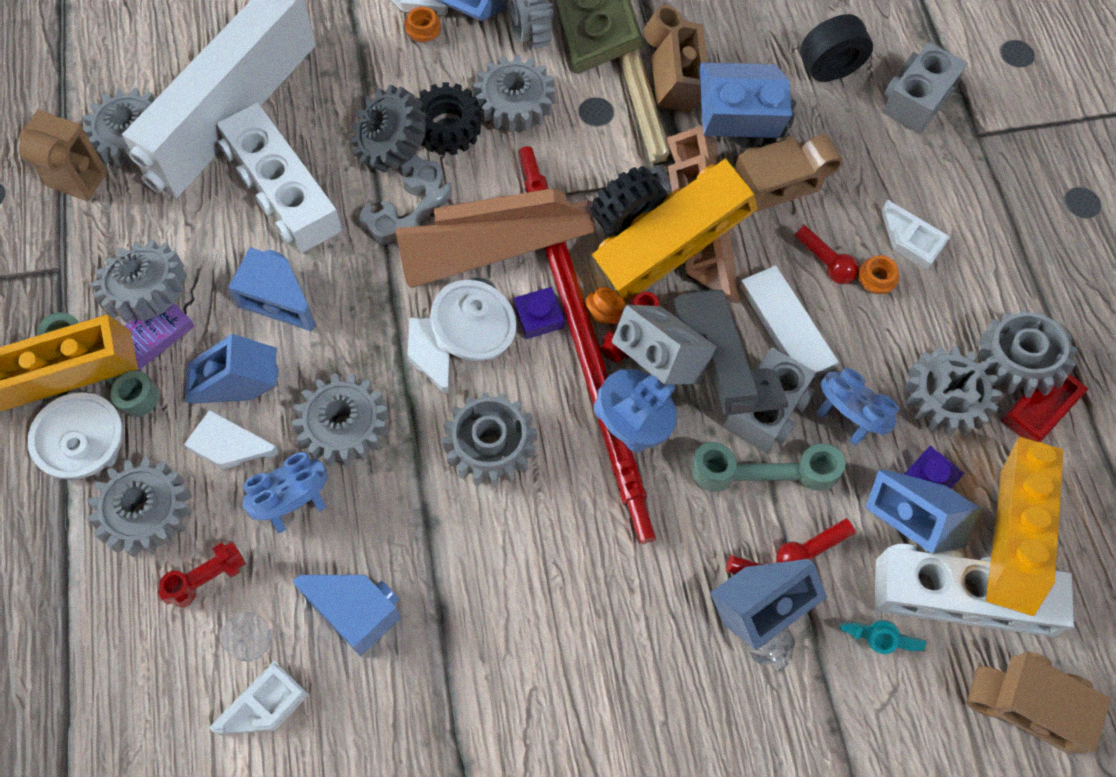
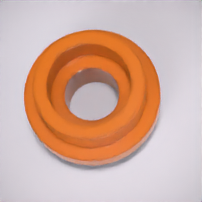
[405,6,441,42]
[858,255,900,294]
[585,287,625,324]

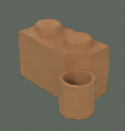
[643,5,707,113]
[19,110,108,202]
[735,134,843,212]
[966,652,1111,754]

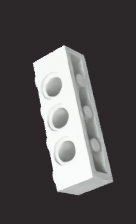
[216,102,342,254]
[874,544,1074,637]

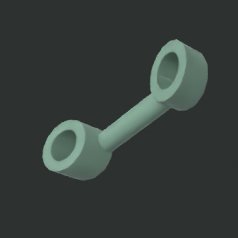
[37,312,160,417]
[691,442,846,492]

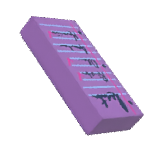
[125,303,195,370]

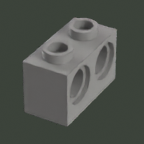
[882,42,968,134]
[612,305,716,384]
[724,347,816,454]

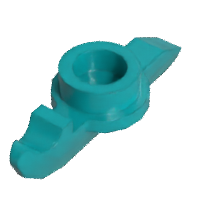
[839,620,927,654]

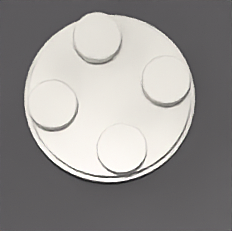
[430,280,516,361]
[28,392,123,479]

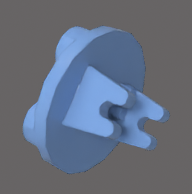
[816,367,899,446]
[593,369,677,452]
[243,452,328,534]

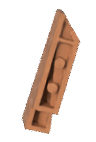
[667,125,740,303]
[396,188,595,287]

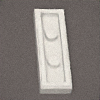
[739,265,839,379]

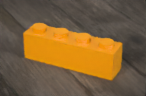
[591,158,758,304]
[0,314,138,412]
[986,437,1064,617]

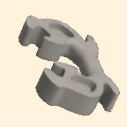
[359,155,452,245]

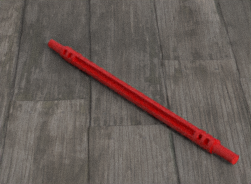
[518,146,656,544]

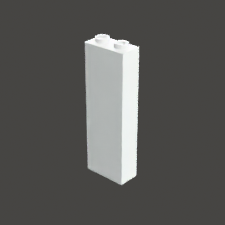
[122,0,316,199]

